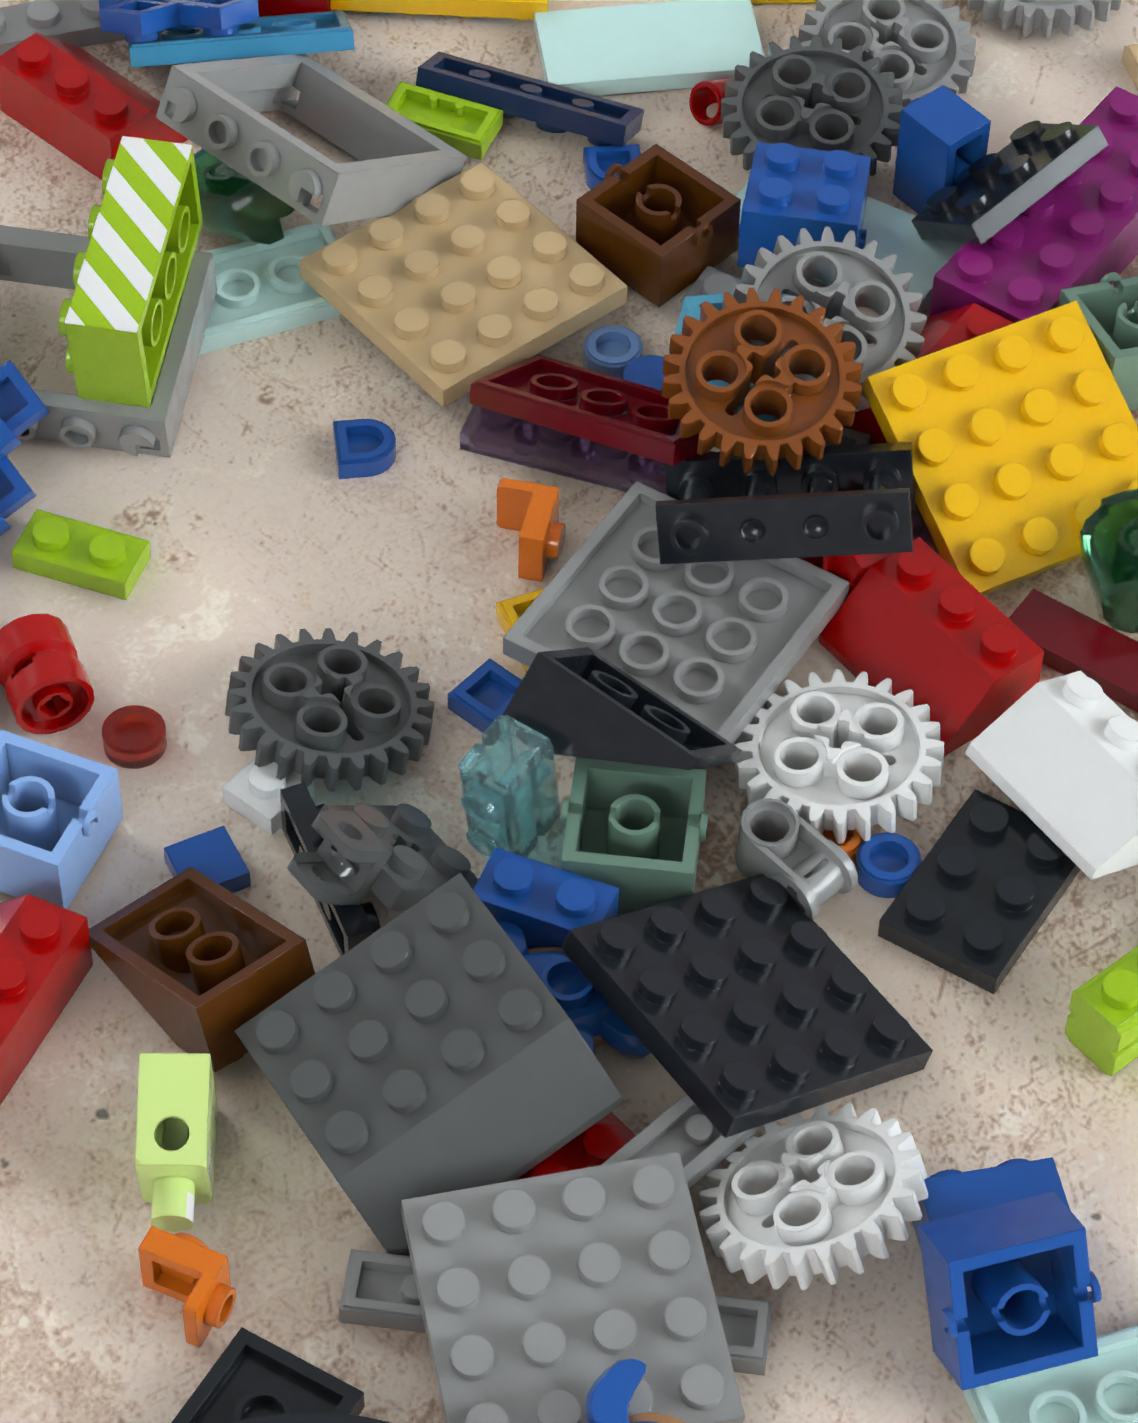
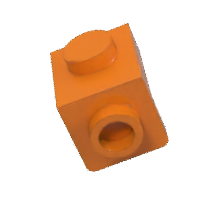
[497,478,566,582]
[138,1226,236,1348]

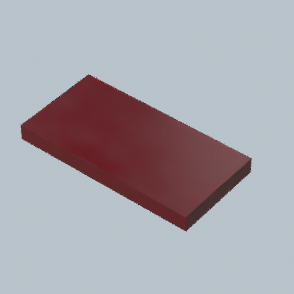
[469,354,735,466]

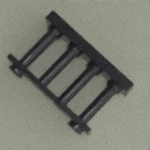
[655,442,915,564]

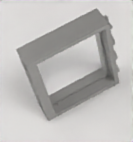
[155,54,467,226]
[0,225,217,458]

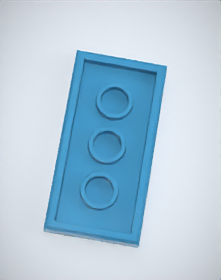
[128,10,355,68]

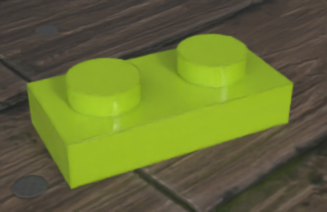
[11,509,151,600]

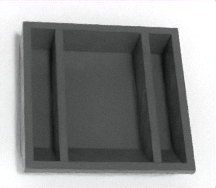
[234,873,625,1256]

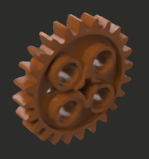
[662,287,862,475]

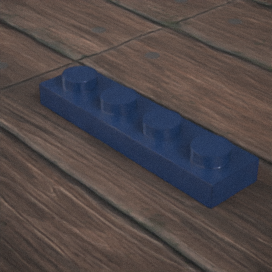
[416,52,644,147]

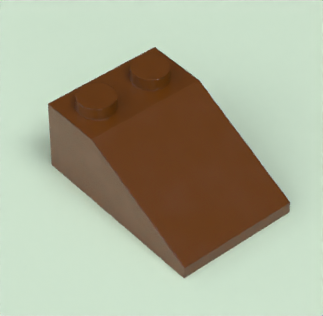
[89,867,315,1073]

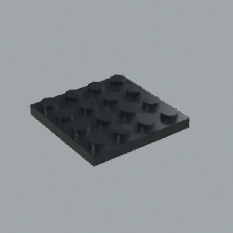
[562,874,933,1138]

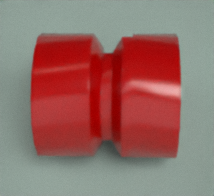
[0,614,95,734]

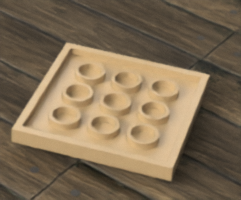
[299,162,628,407]

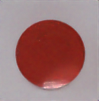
[102,705,167,769]

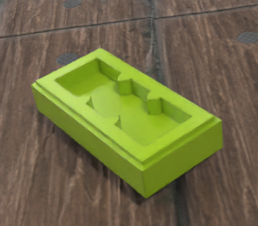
[385,81,503,160]

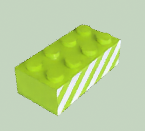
[58,136,203,408]

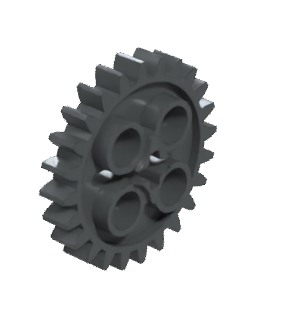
[721,35,904,177]
[225,628,435,792]

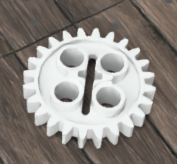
[735,669,944,844]
[699,1103,929,1290]

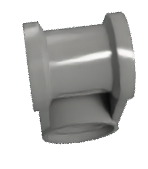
[735,798,858,920]

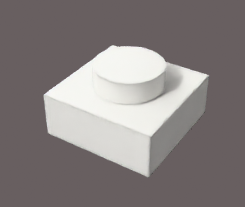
[222,757,315,836]

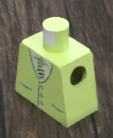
[135,1053,218,1232]

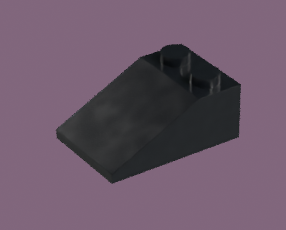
[501,647,742,770]

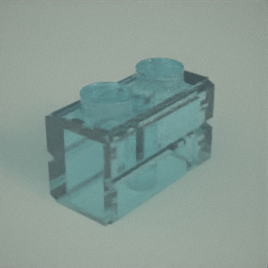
[458,715,561,858]

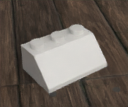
[965,671,1138,880]

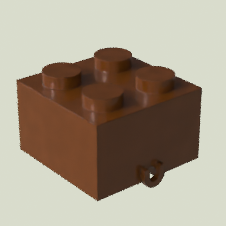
[576,144,741,307]

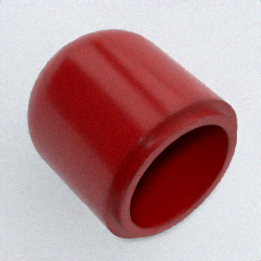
[689,78,734,126]

